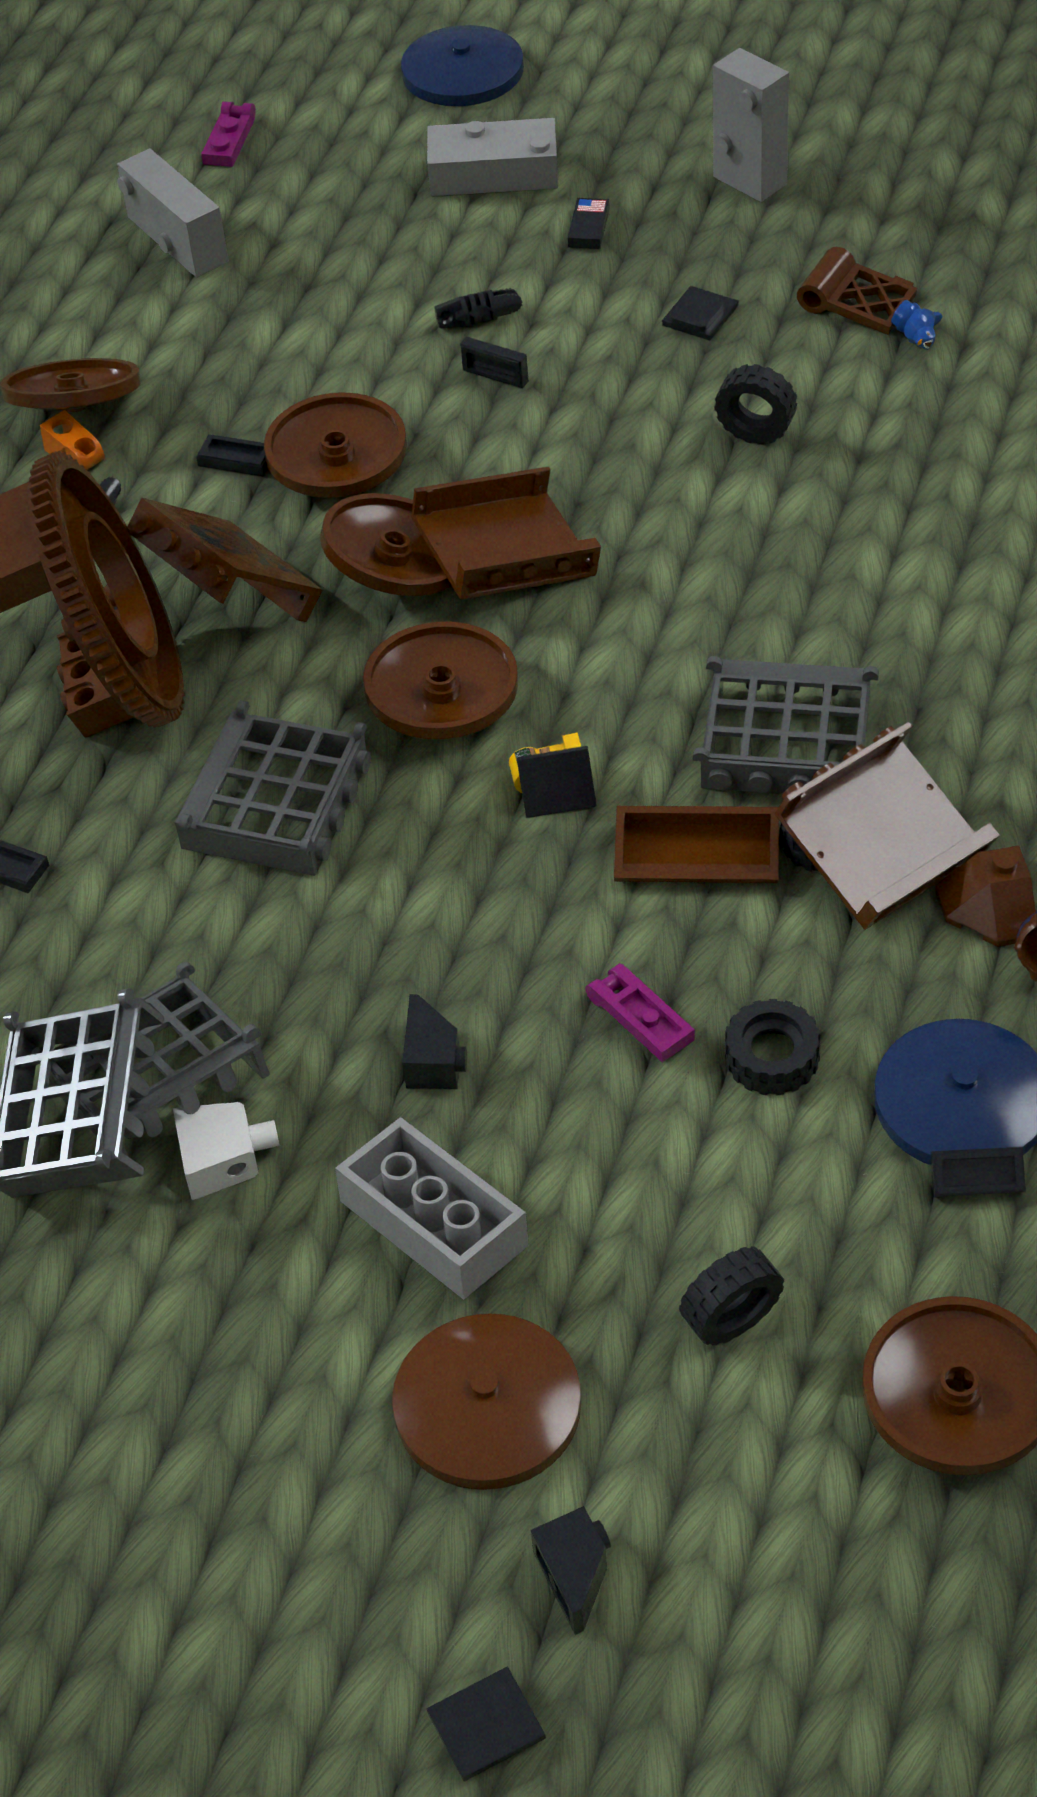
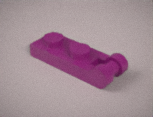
[201,101,256,167]
[585,963,695,1063]

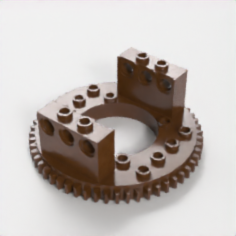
[0,451,185,738]

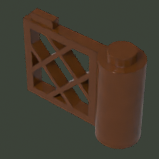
[797,247,918,335]

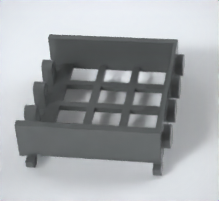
[693,656,879,794]
[175,700,371,876]
[30,962,270,1156]
[0,988,164,1198]

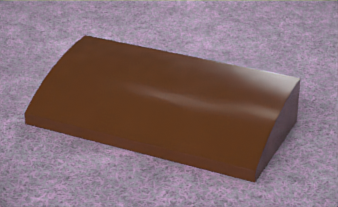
[614,806,779,883]

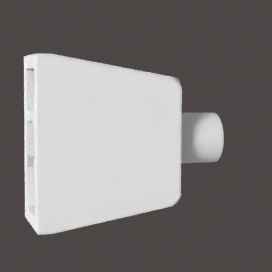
[173,1102,280,1200]

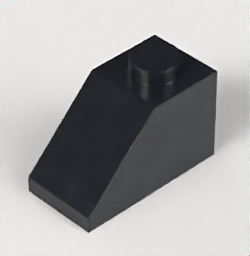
[402,994,467,1089]
[530,1506,611,1635]

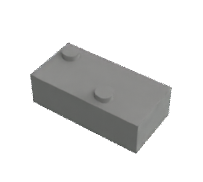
[713,48,789,202]
[427,118,558,196]
[117,148,229,277]
[335,1117,529,1300]

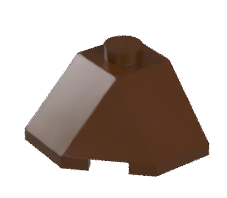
[935,845,1036,947]

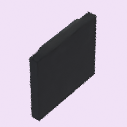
[662,286,739,341]
[516,746,597,818]
[426,1666,546,1782]

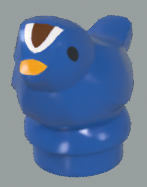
[891,300,943,350]

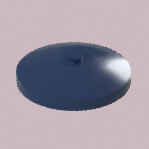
[401,25,524,106]
[874,1019,1037,1165]

